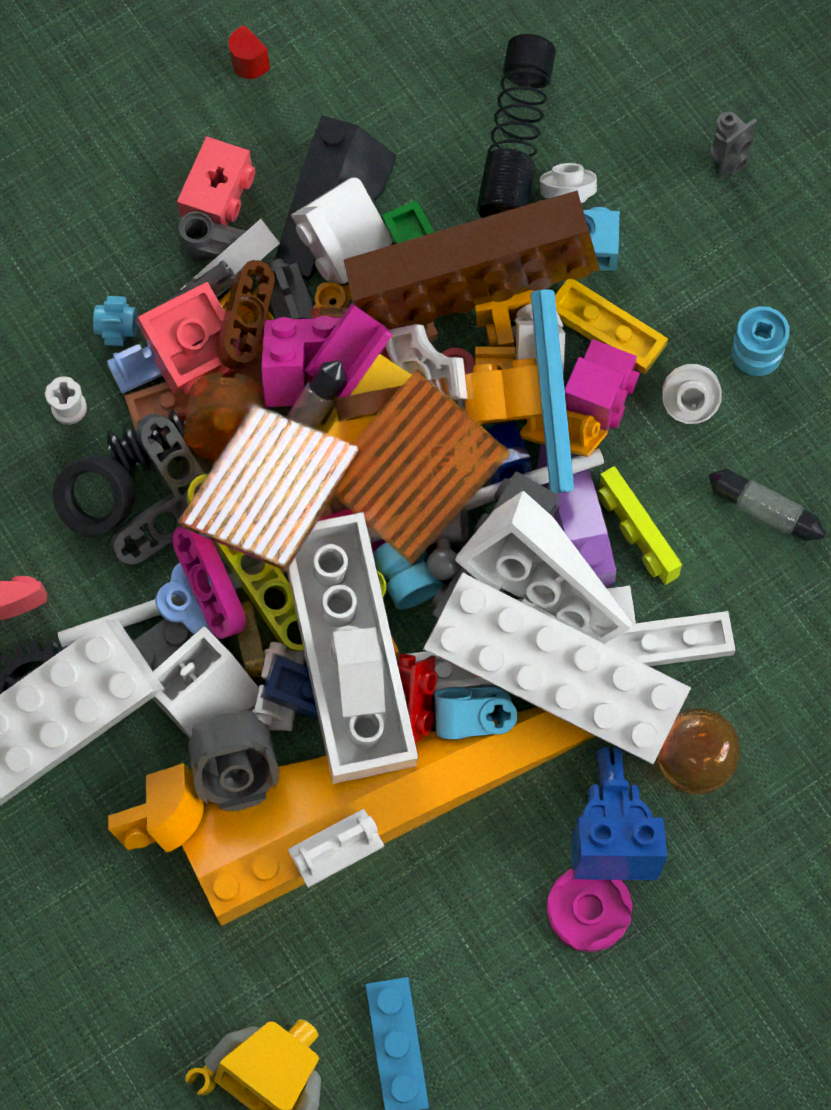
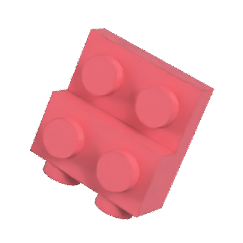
[136,282,243,396]

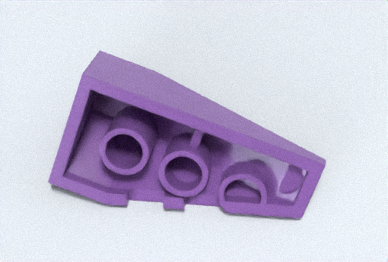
[537,444,617,588]

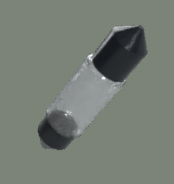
[273,360,347,462]
[709,468,826,542]

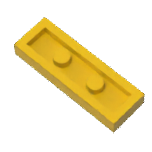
[555,279,668,375]

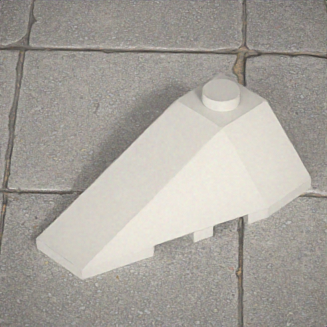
[455,491,632,644]

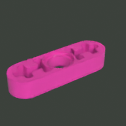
[173,522,246,639]

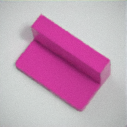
[305,304,392,398]

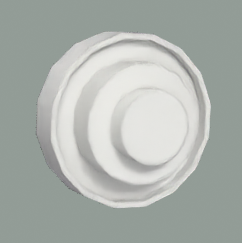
[540,163,597,203]
[662,364,722,424]

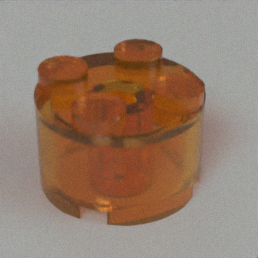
[183,372,268,468]

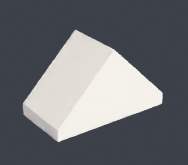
[333,627,386,718]

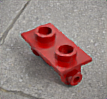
[397,654,438,743]

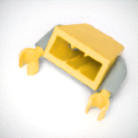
[185,1019,321,1110]

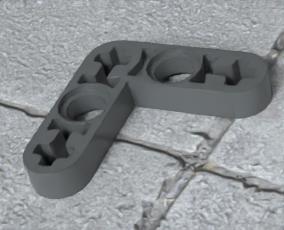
[110,414,217,564]

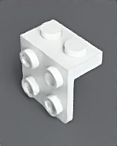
[291,178,392,284]

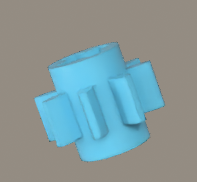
[93,296,138,346]

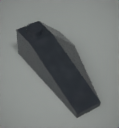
[274,115,396,280]

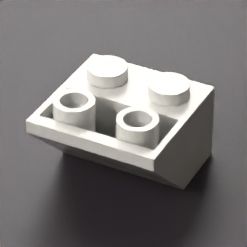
[152,626,259,738]

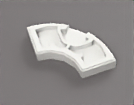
[385,324,468,400]

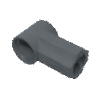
[178,211,246,261]

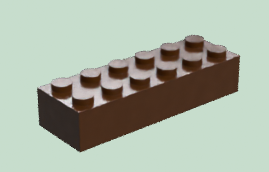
[343,190,600,330]

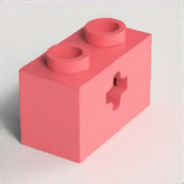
[177,136,255,226]

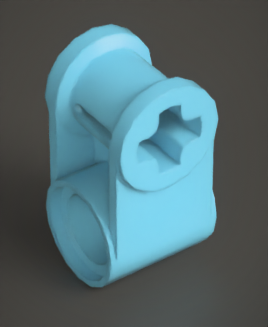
[434,685,517,739]

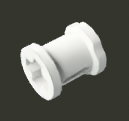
[45,376,87,425]

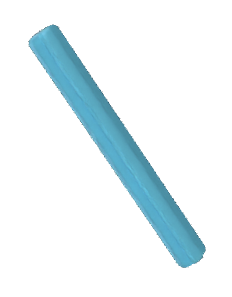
[530,289,574,493]

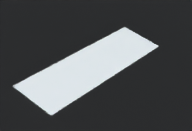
[180,219,280,297]

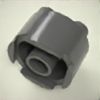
[188,710,279,811]

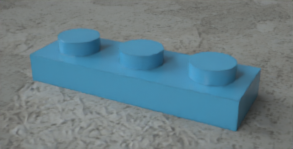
[366,977,430,1110]

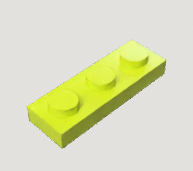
[597,466,682,585]

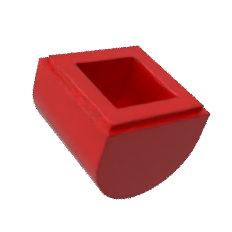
[228,25,270,79]

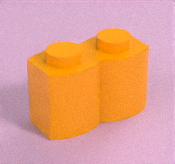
[465,358,543,425]

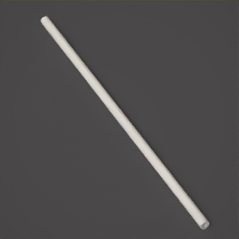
[58,448,604,647]

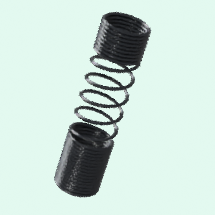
[476,33,556,218]

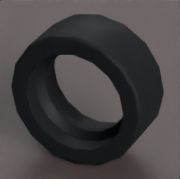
[52,455,135,535]

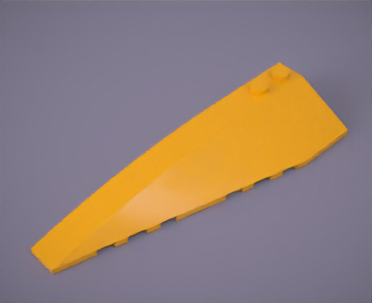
[182,707,596,926]

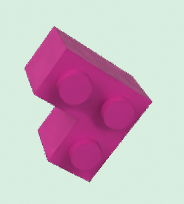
[262,316,342,407]
[564,339,640,440]

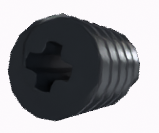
[107,409,196,477]

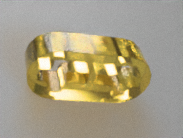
[237,600,265,678]

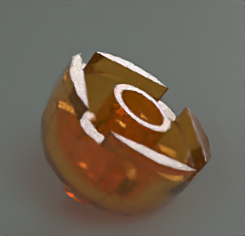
[656,708,740,794]

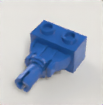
[570,747,667,880]

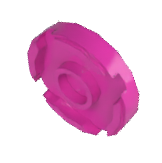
[547,869,632,952]

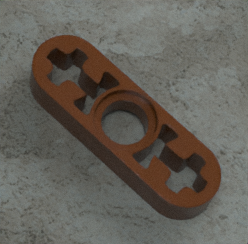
[216,260,275,370]
[334,378,451,422]

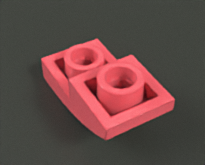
[0,576,47,620]

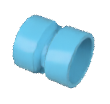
[731,306,790,376]
[373,533,443,610]

